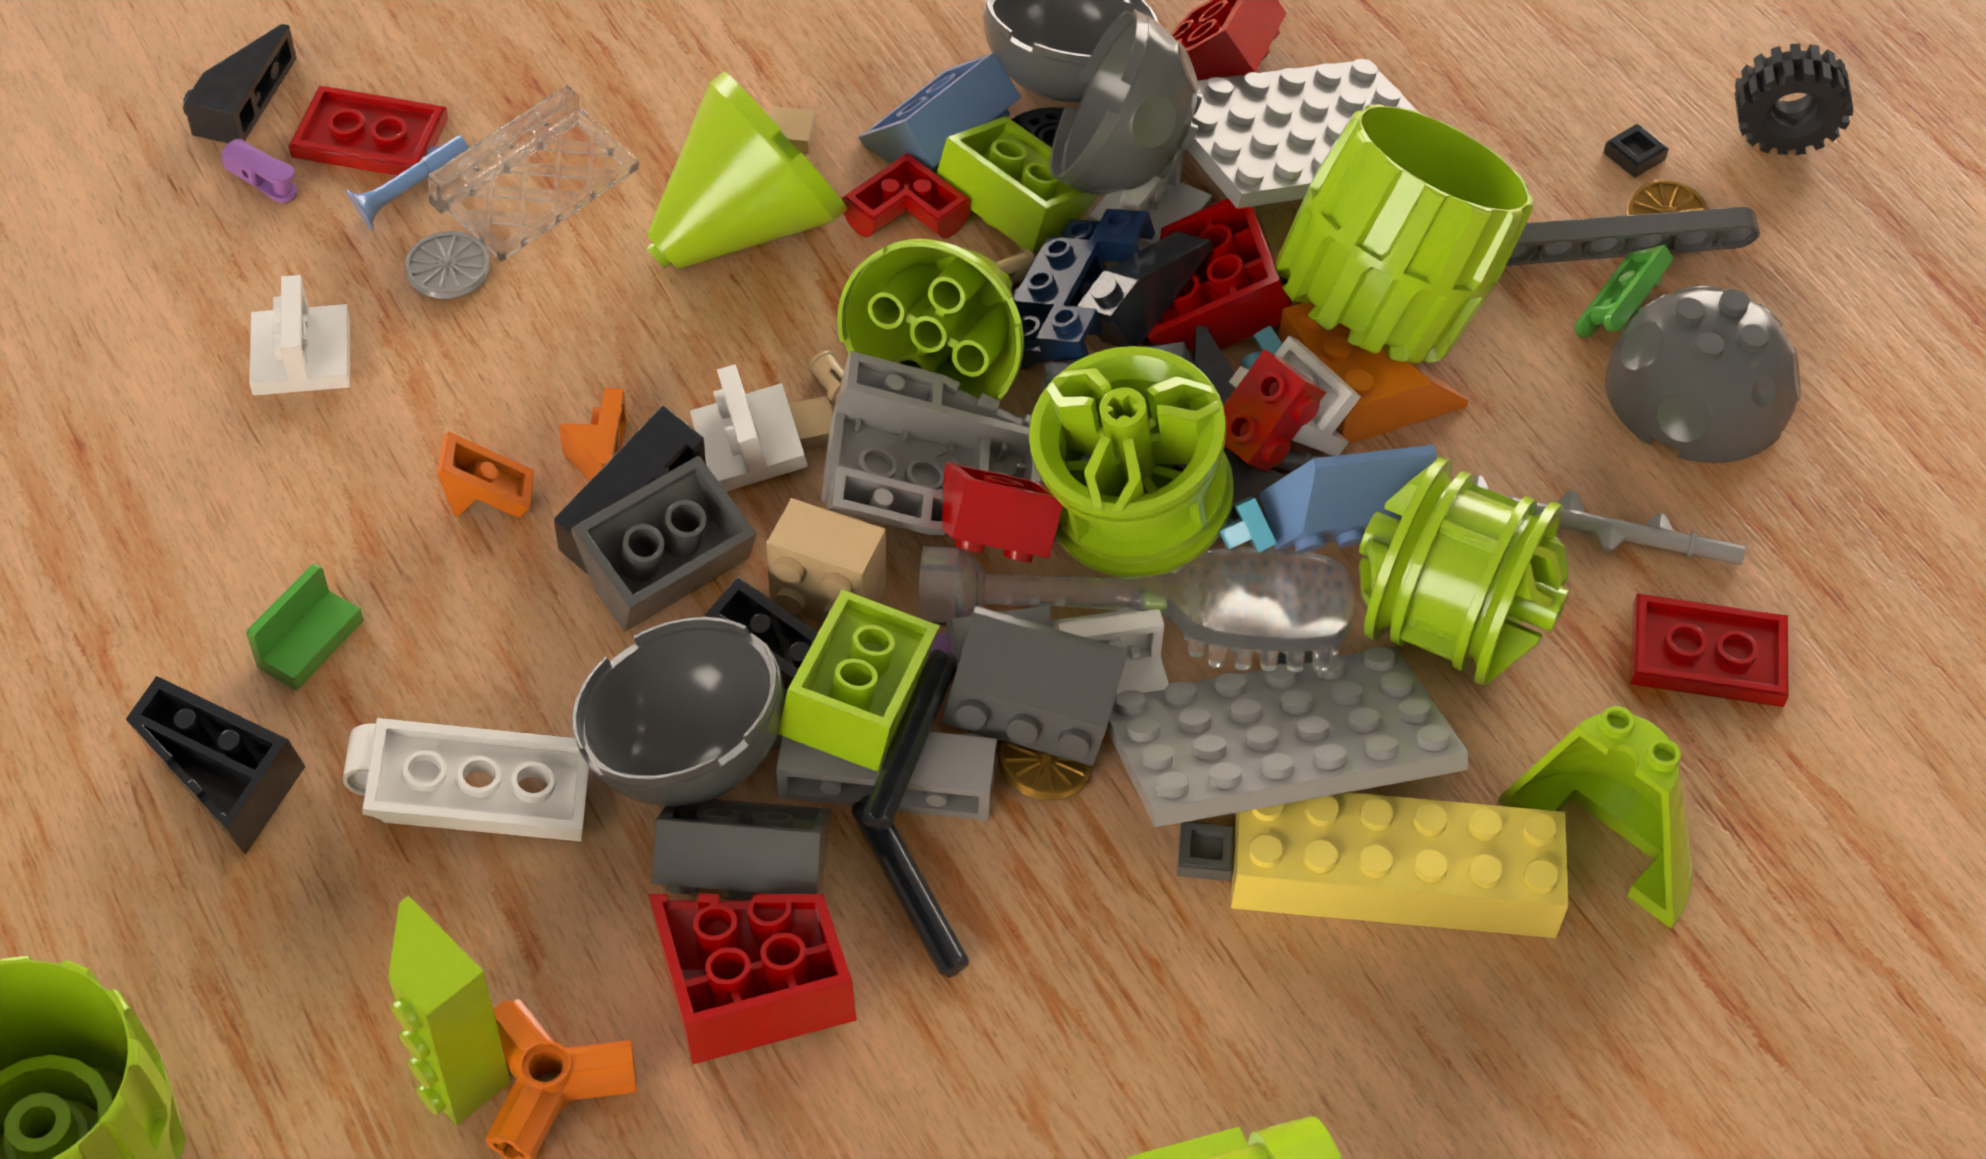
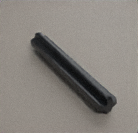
[863,649,957,831]
[852,795,968,978]

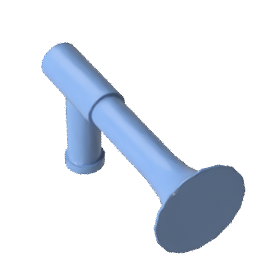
[345,135,471,231]

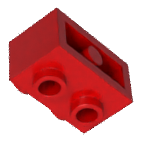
[1223,349,1327,473]

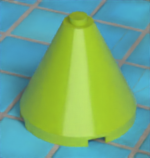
[646,71,847,269]

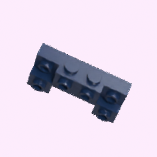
[1013,208,1155,369]

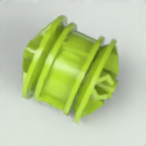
[1029,346,1234,578]
[1359,456,1570,687]

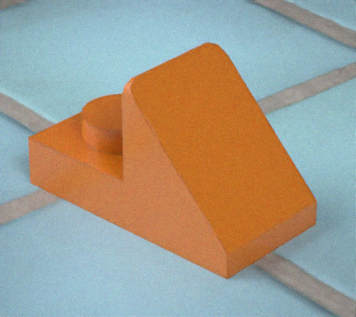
[559,388,628,480]
[437,431,535,519]

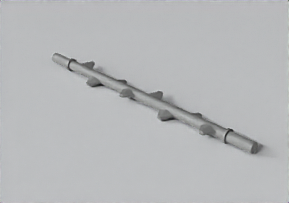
[1273,451,1746,565]

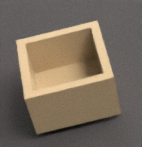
[766,498,886,622]

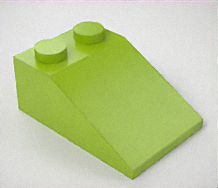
[778,589,940,772]

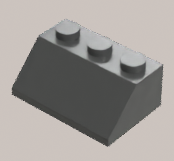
[571,456,757,632]
[941,606,1128,766]
[652,799,831,899]

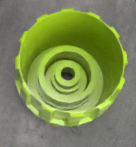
[1275,104,1534,363]
[0,955,185,1159]

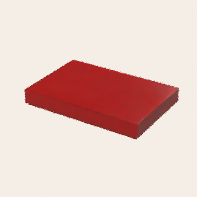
[288,85,448,176]
[1630,593,1789,707]

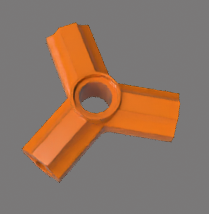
[485,999,637,1159]

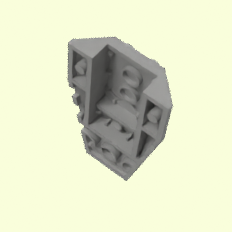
[821,351,1092,541]

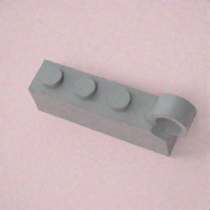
[773,690,997,821]

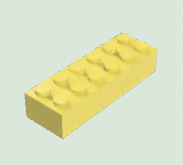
[1231,792,1569,938]

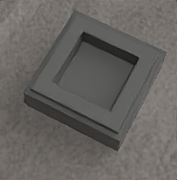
[1177,821,1235,881]

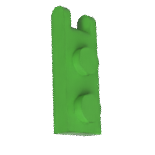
[1575,245,1674,338]

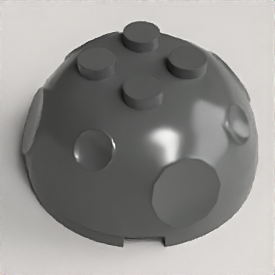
[1050,10,1202,194]
[1605,286,1800,463]

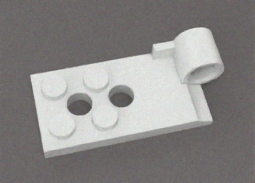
[342,718,589,842]

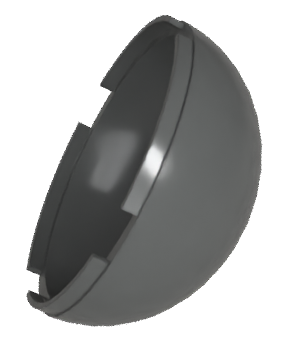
[983,0,1158,102]
[572,617,784,807]

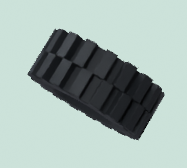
[1734,43,1853,155]

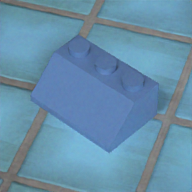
[858,52,1021,173]
[1259,444,1437,554]

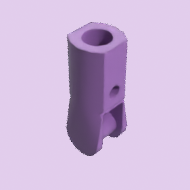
[221,139,297,203]

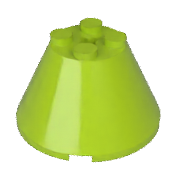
[837,239,1024,401]

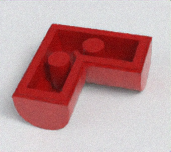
[842,153,971,238]

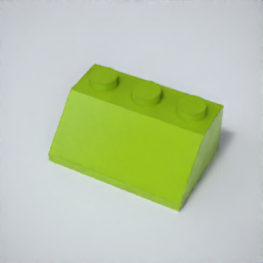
[937,116,1100,253]

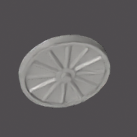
[405,231,490,299]

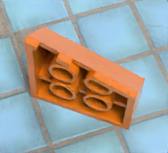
[1278,302,1468,445]

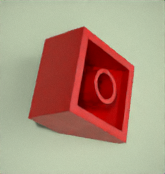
[942,462,1063,563]

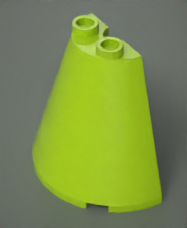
[1498,706,1693,929]

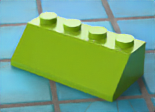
[388,895,511,1125]

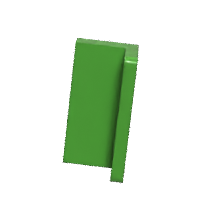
[246,563,364,690]

